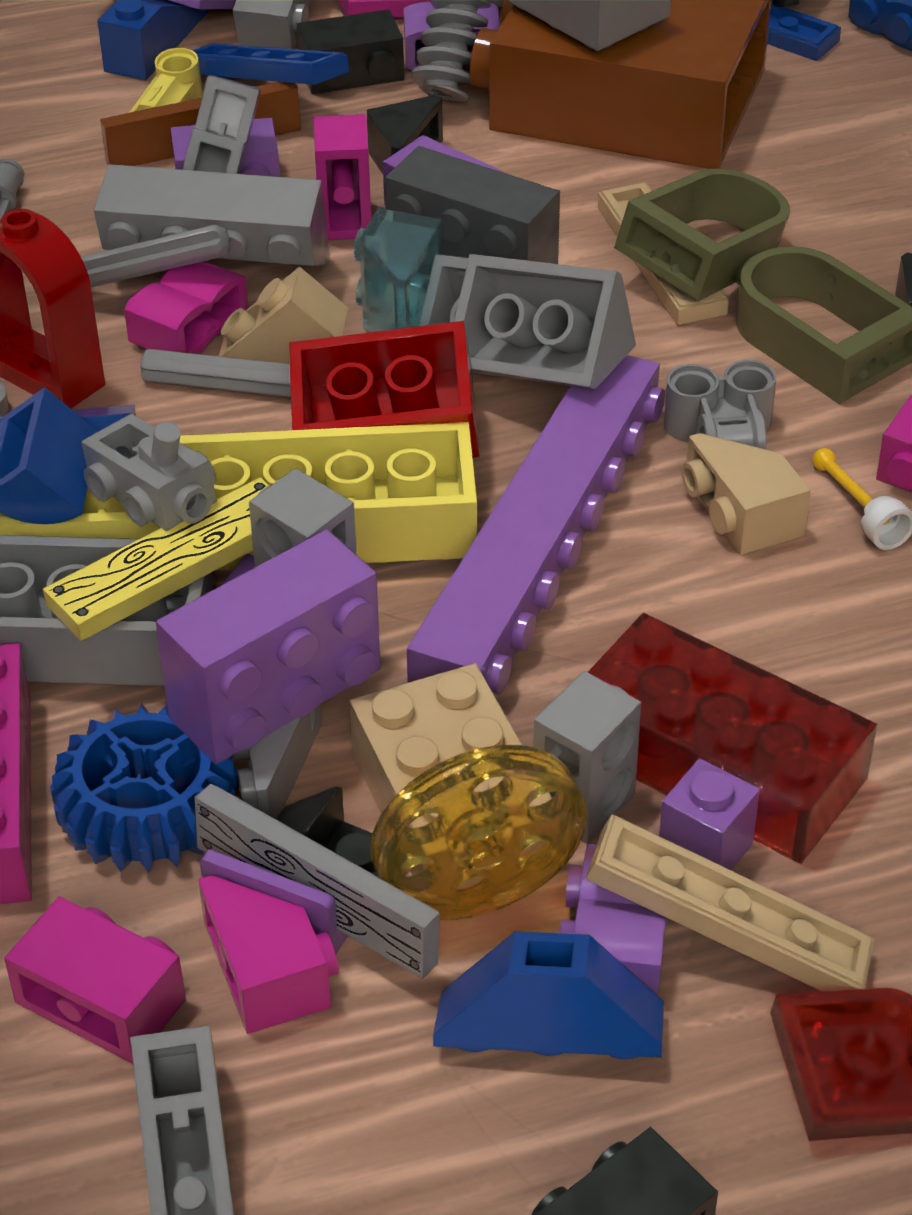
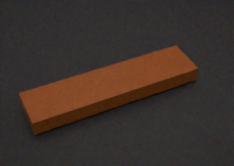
[100,82,301,166]

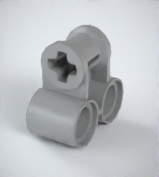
[664,360,776,449]

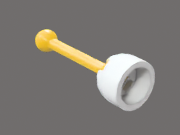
[812,448,912,550]

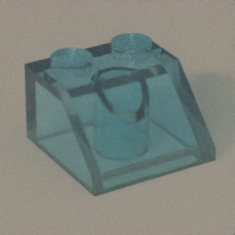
[354,208,442,333]

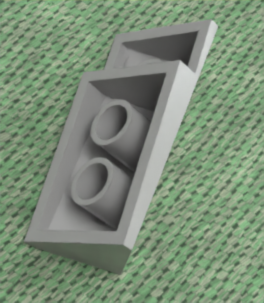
[419,254,636,389]

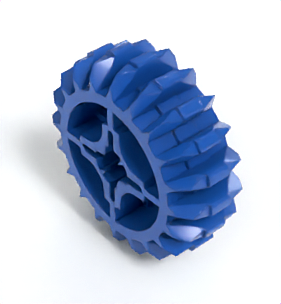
[50,703,239,873]

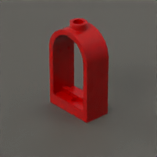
[0,209,106,409]

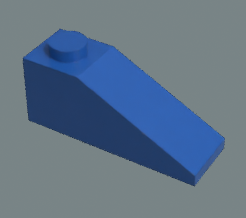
[97,0,208,80]

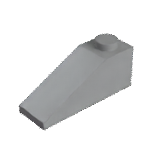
[130,1025,234,1215]

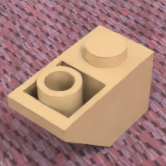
[219,266,349,364]
[682,433,811,555]

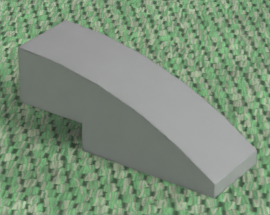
[183,75,262,174]

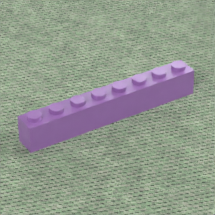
[407,355,665,694]

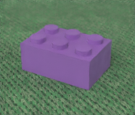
[155,529,381,765]

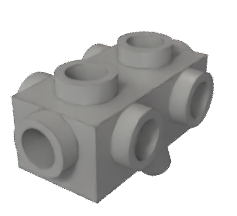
[81,413,217,531]

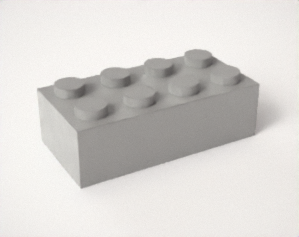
[0,535,216,686]

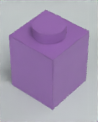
[659,758,760,870]

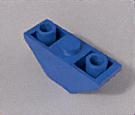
[433,931,664,1060]

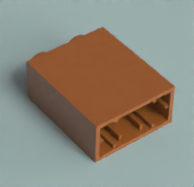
[470,0,772,169]

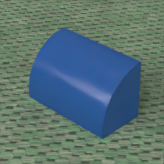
[0,387,98,524]

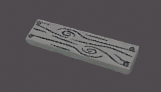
[194,784,440,979]

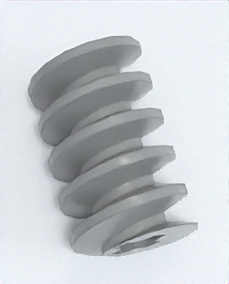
[412,0,492,102]

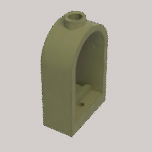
[614,169,790,301]
[736,246,912,404]

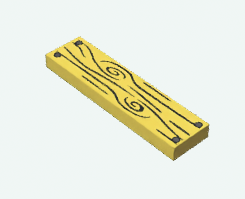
[43,478,270,641]

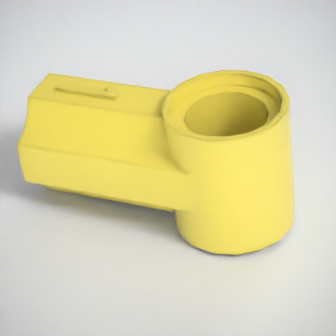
[129,48,203,113]

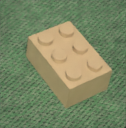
[349,663,556,901]

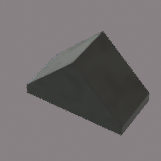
[367,95,443,174]

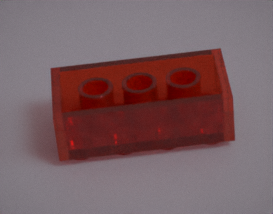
[588,613,877,864]

